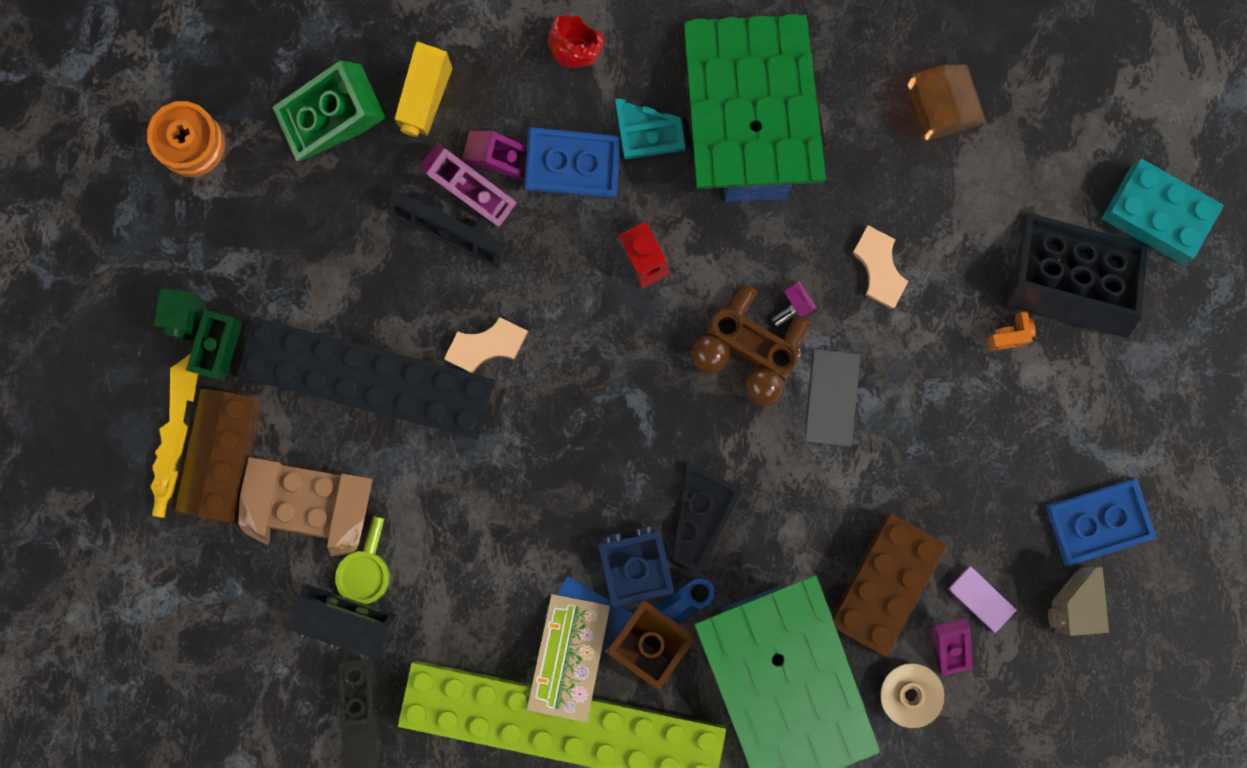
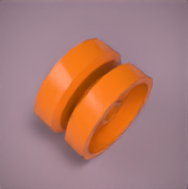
[147,101,225,177]

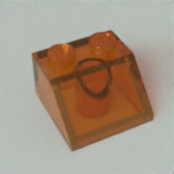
[908,64,986,141]

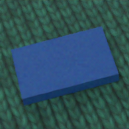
[524,127,621,199]
[1045,478,1157,566]

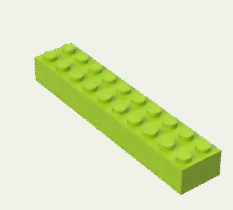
[398,661,726,768]

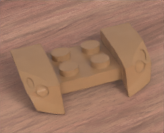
[239,457,373,556]

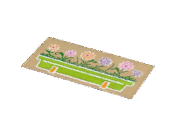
[527,594,610,722]

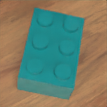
[1101,159,1224,265]

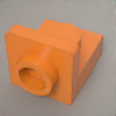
[987,311,1035,351]

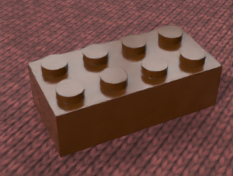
[831,514,947,657]

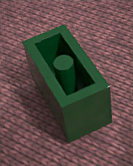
[154,288,206,342]
[186,310,242,382]

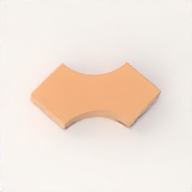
[852,225,908,310]
[444,318,528,374]

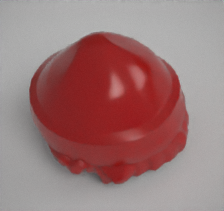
[548,14,604,68]

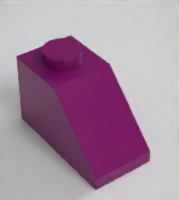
[462,131,527,180]

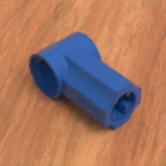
[654,577,714,624]

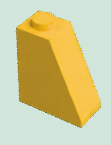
[395,42,453,137]

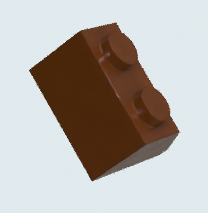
[604,600,696,691]

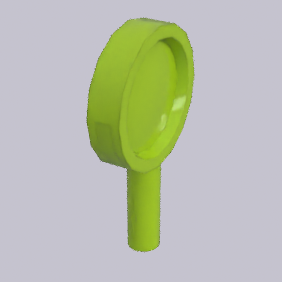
[335,516,390,604]

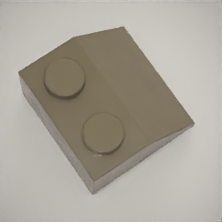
[1048,567,1109,636]

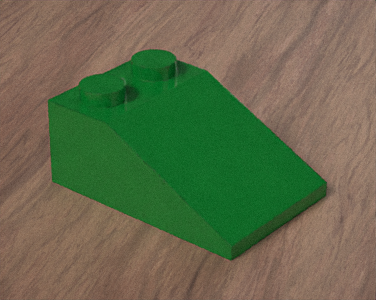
[272,60,385,161]

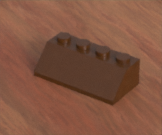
[175,389,263,523]

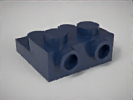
[598,527,674,608]

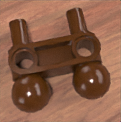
[691,284,811,406]

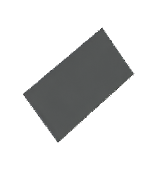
[805,349,861,447]

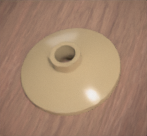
[880,664,944,728]

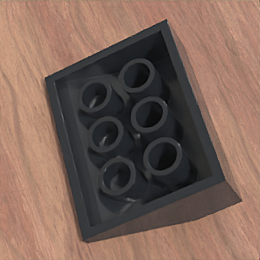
[1007,213,1148,338]

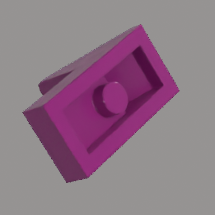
[930,618,972,676]

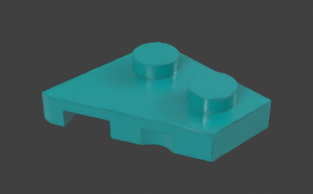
[615,99,686,160]

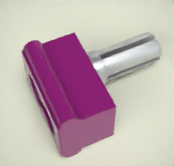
[771,281,817,327]

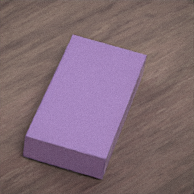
[947,566,1017,633]

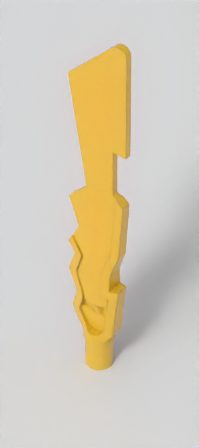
[151,354,198,518]

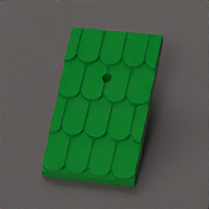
[684,14,826,202]
[694,575,880,768]

